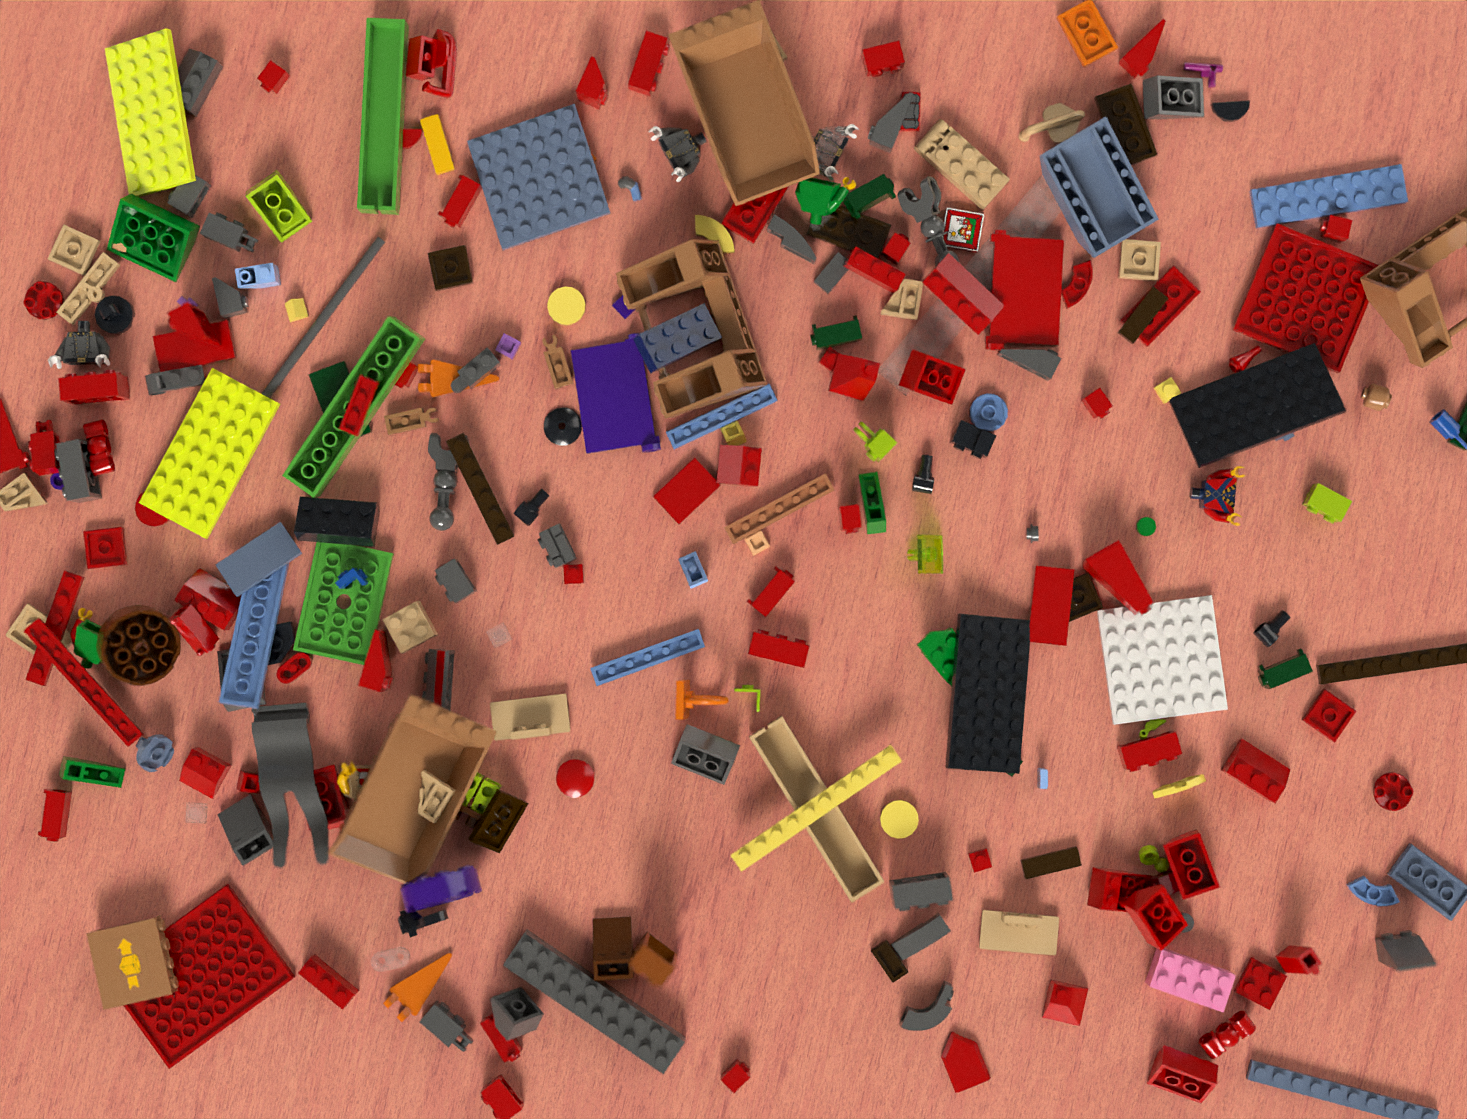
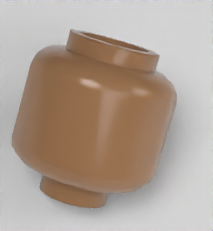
[1361,383,1392,411]

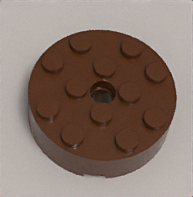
[97,605,181,686]

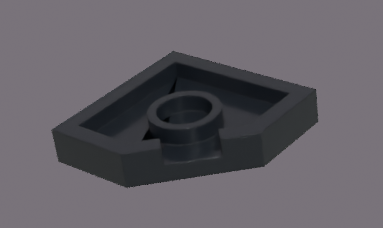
[268,622,296,665]

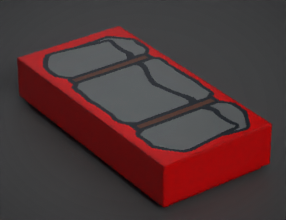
[900,92,921,132]

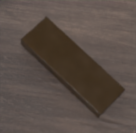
[1117,286,1168,344]
[1020,846,1082,879]

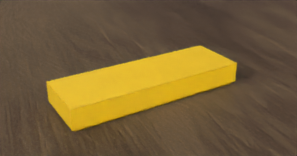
[420,114,455,175]

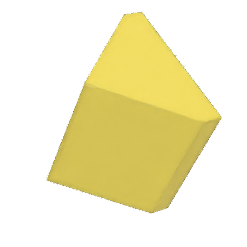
[285,298,309,322]

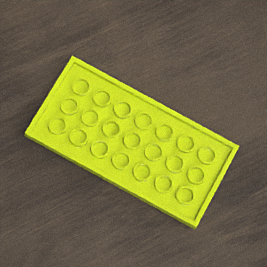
[105,28,196,197]
[139,368,280,539]

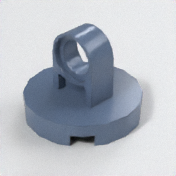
[136,734,174,772]

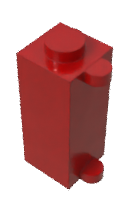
[437,174,482,228]
[747,566,795,617]
[169,604,219,657]
[38,789,72,842]
[1275,945,1322,975]
[480,1013,523,1063]

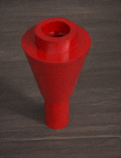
[1229,345,1262,373]

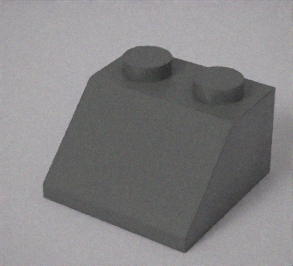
[491,987,544,1041]

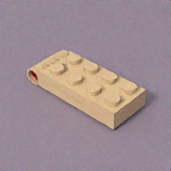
[914,119,1010,211]

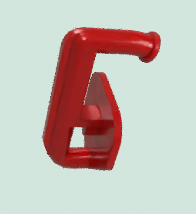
[422,29,457,98]

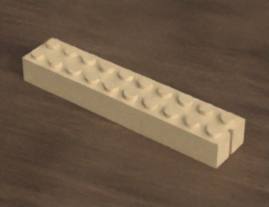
[749,716,884,903]

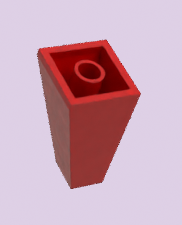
[1082,540,1154,615]

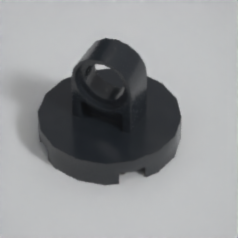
[95,296,135,334]

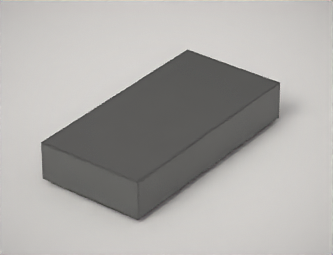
[814,252,849,294]

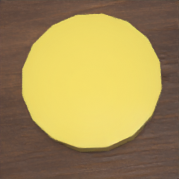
[547,287,586,325]
[880,800,919,839]

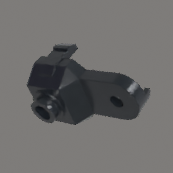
[397,909,449,937]

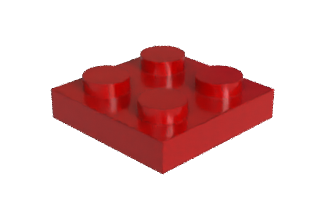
[1234,957,1287,1010]

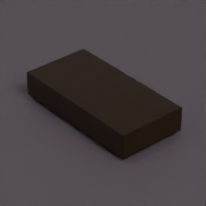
[871,940,908,983]

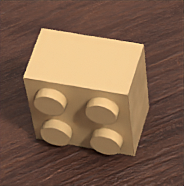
[383,601,438,653]

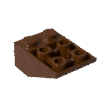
[593,916,634,981]

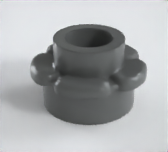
[1026,524,1039,543]

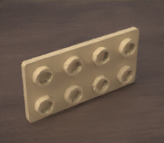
[490,694,571,741]
[979,910,1059,955]

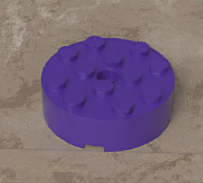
[400,865,482,913]

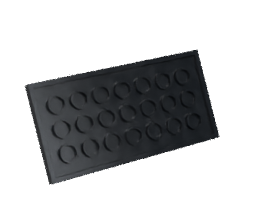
[1169,343,1346,468]
[945,614,1030,774]

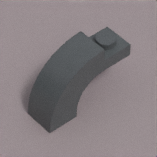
[899,981,954,1031]

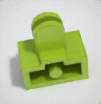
[853,421,897,462]

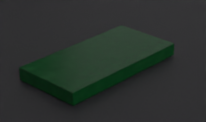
[308,361,372,437]

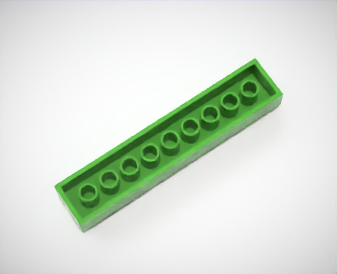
[282,316,425,498]

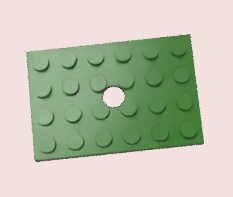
[293,542,394,665]

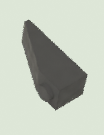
[998,349,1062,381]

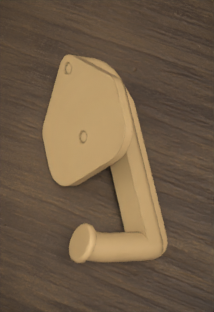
[1019,103,1085,143]

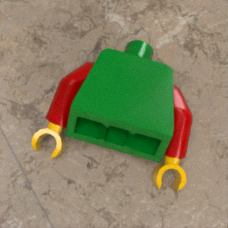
[70,608,102,669]

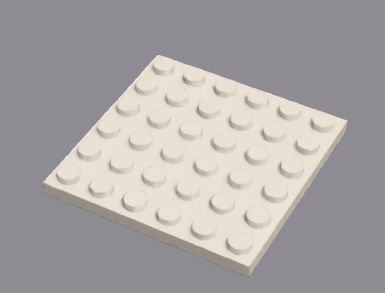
[1097,595,1228,725]

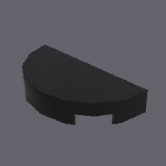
[1211,101,1250,122]

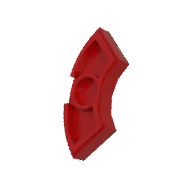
[1061,260,1093,309]

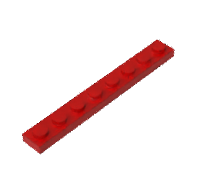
[23,618,144,747]

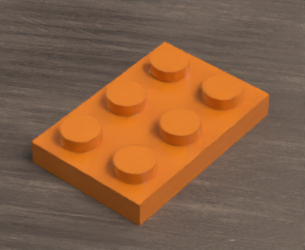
[1056,0,1118,68]

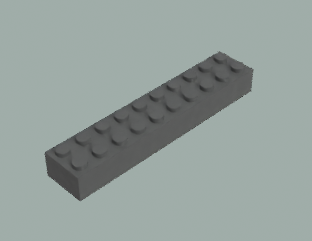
[503,929,686,1075]

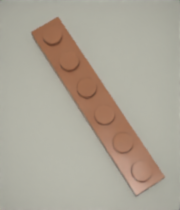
[724,473,834,544]

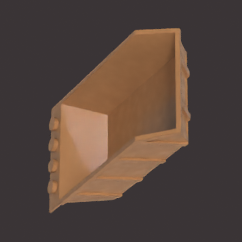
[668,0,820,206]
[328,694,497,884]

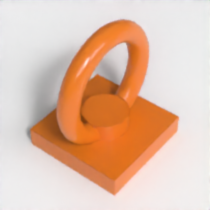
[676,679,729,720]

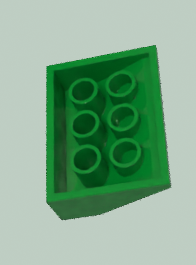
[107,194,200,282]

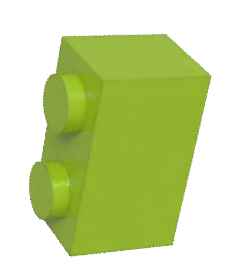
[1302,483,1352,524]

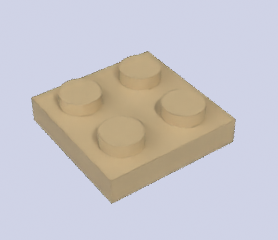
[48,224,101,276]
[1118,239,1161,281]

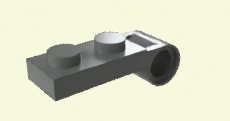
[145,365,205,396]

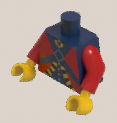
[1190,466,1246,526]

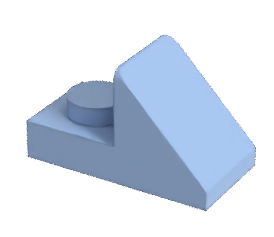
[678,551,708,589]

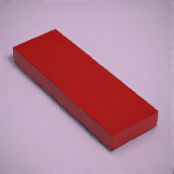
[339,375,379,436]

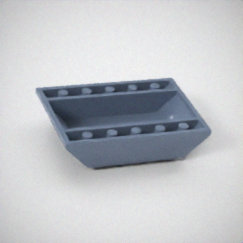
[1039,117,1159,258]

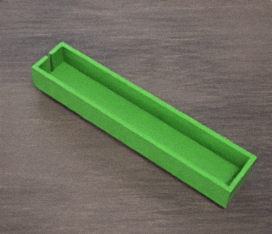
[357,18,409,215]

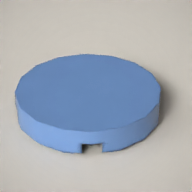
[969,393,1008,432]

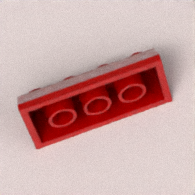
[922,253,1004,335]

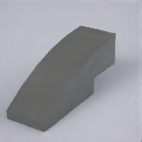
[767,214,816,264]
[891,913,951,961]

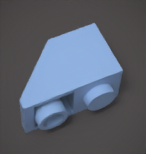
[235,262,281,288]

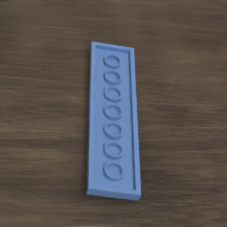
[1249,164,1408,228]
[219,562,290,709]

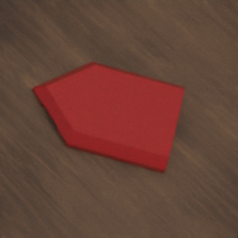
[941,1031,991,1093]

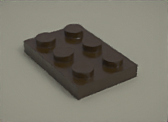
[468,789,529,853]

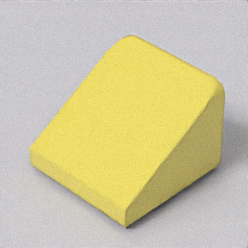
[720,420,747,446]

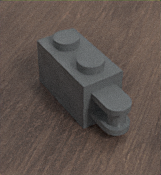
[200,212,259,252]
[451,347,500,393]
[420,1001,473,1052]

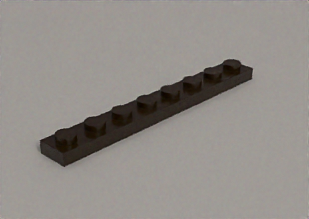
[1316,643,1467,684]

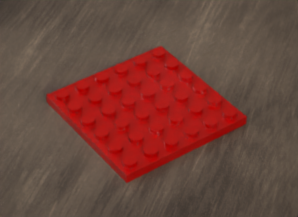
[1232,223,1379,373]

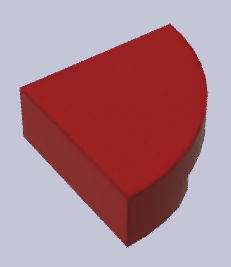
[402,129,423,149]

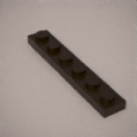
[446,433,514,545]

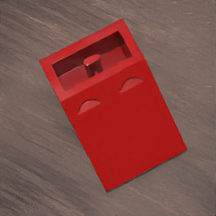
[1087,867,1152,912]

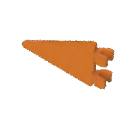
[418,359,499,397]
[383,953,452,1022]

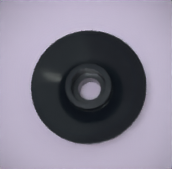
[544,408,582,446]

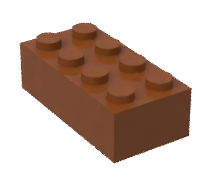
[629,932,678,987]

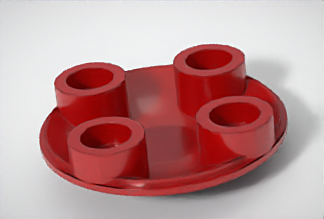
[23,281,64,320]
[556,759,594,798]
[1373,772,1414,811]

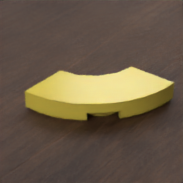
[695,215,735,253]
[1152,774,1206,798]

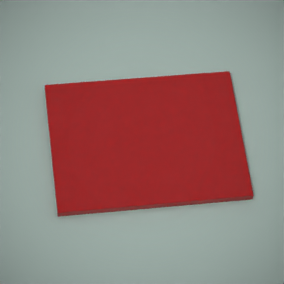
[123,884,295,1069]

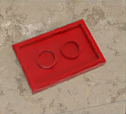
[653,458,721,524]

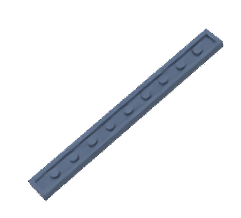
[1246,1059,1439,1119]

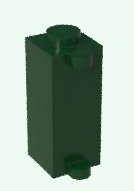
[843,174,896,219]
[810,315,862,350]
[1258,648,1313,689]

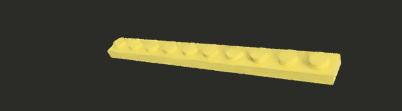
[731,744,902,872]

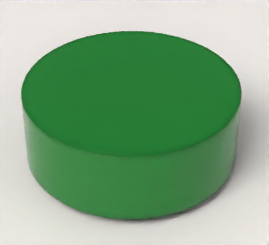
[1136,517,1156,536]

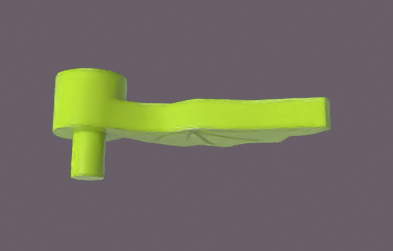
[1139,719,1166,739]

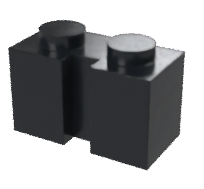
[950,420,997,459]

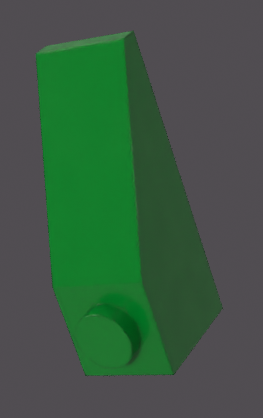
[858,472,886,535]
[59,756,125,788]

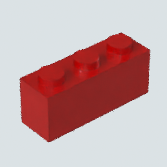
[628,30,671,96]
[843,247,906,293]
[748,629,810,668]
[1117,731,1183,772]
[298,954,359,1010]

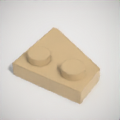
[418,770,455,823]

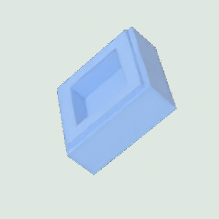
[1037,768,1048,789]

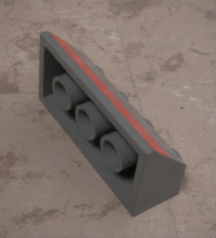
[422,649,455,711]

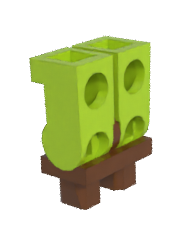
[455,772,502,828]

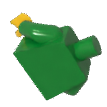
[795,177,856,225]

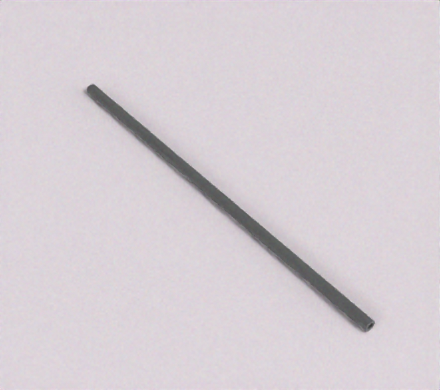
[262,237,385,398]

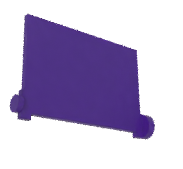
[571,333,661,454]

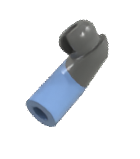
[618,176,642,201]

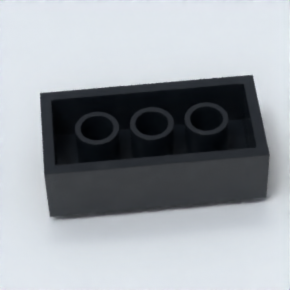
[294,497,380,547]

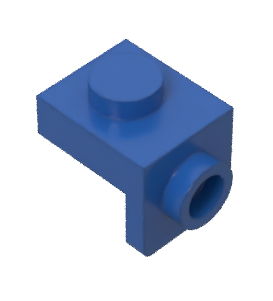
[335,568,368,589]

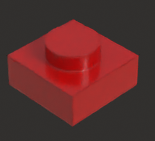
[819,347,840,373]
[563,564,584,584]
[968,848,992,873]

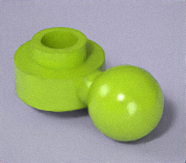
[1139,845,1170,872]

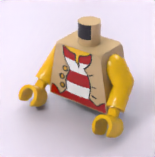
[337,762,371,800]

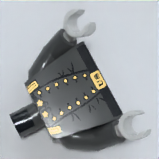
[648,126,707,182]
[48,321,110,369]

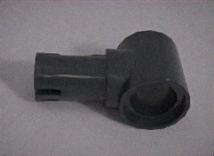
[912,455,934,494]
[514,489,549,526]
[1253,610,1291,647]

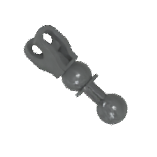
[897,176,959,266]
[428,433,469,531]

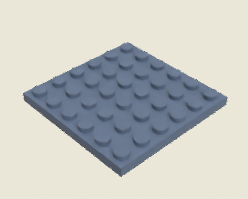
[467,104,611,250]

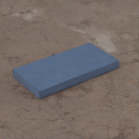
[216,522,302,597]
[1387,843,1467,921]

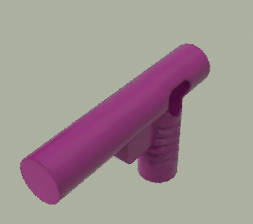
[1183,62,1223,88]

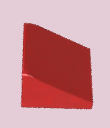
[236,770,260,794]

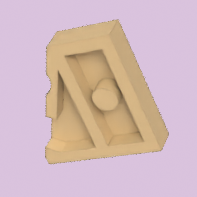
[881,279,923,320]
[0,473,48,511]

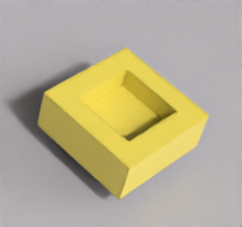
[1154,377,1181,404]

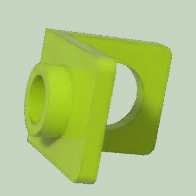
[734,685,760,712]

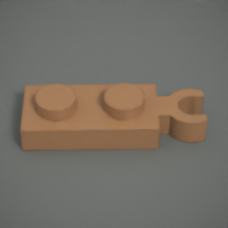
[542,335,574,390]
[384,408,439,435]

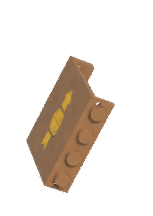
[87,915,178,1010]

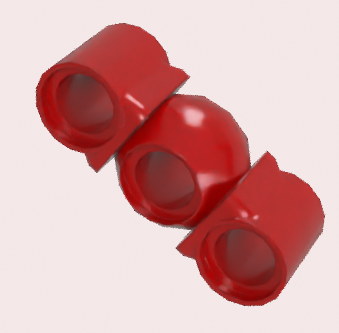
[83,419,115,476]
[1199,1011,1256,1059]

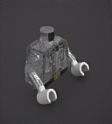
[811,124,859,181]

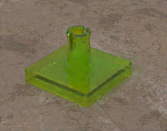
[907,535,943,574]

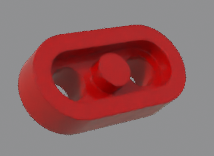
[276,652,312,684]

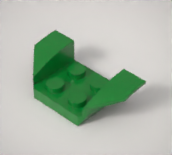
[917,627,956,687]

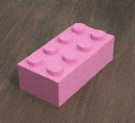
[1145,948,1236,1012]

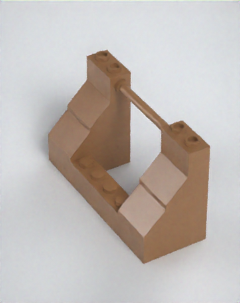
[1360,207,1467,368]
[616,239,768,419]

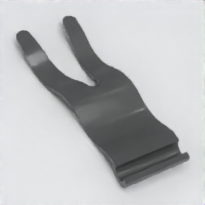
[252,703,329,868]

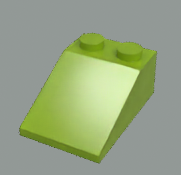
[245,170,312,243]

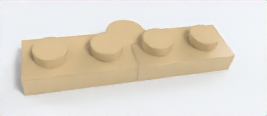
[56,252,120,325]

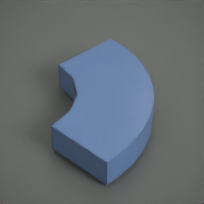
[1346,876,1400,906]

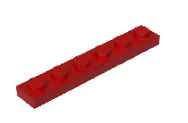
[25,571,84,686]

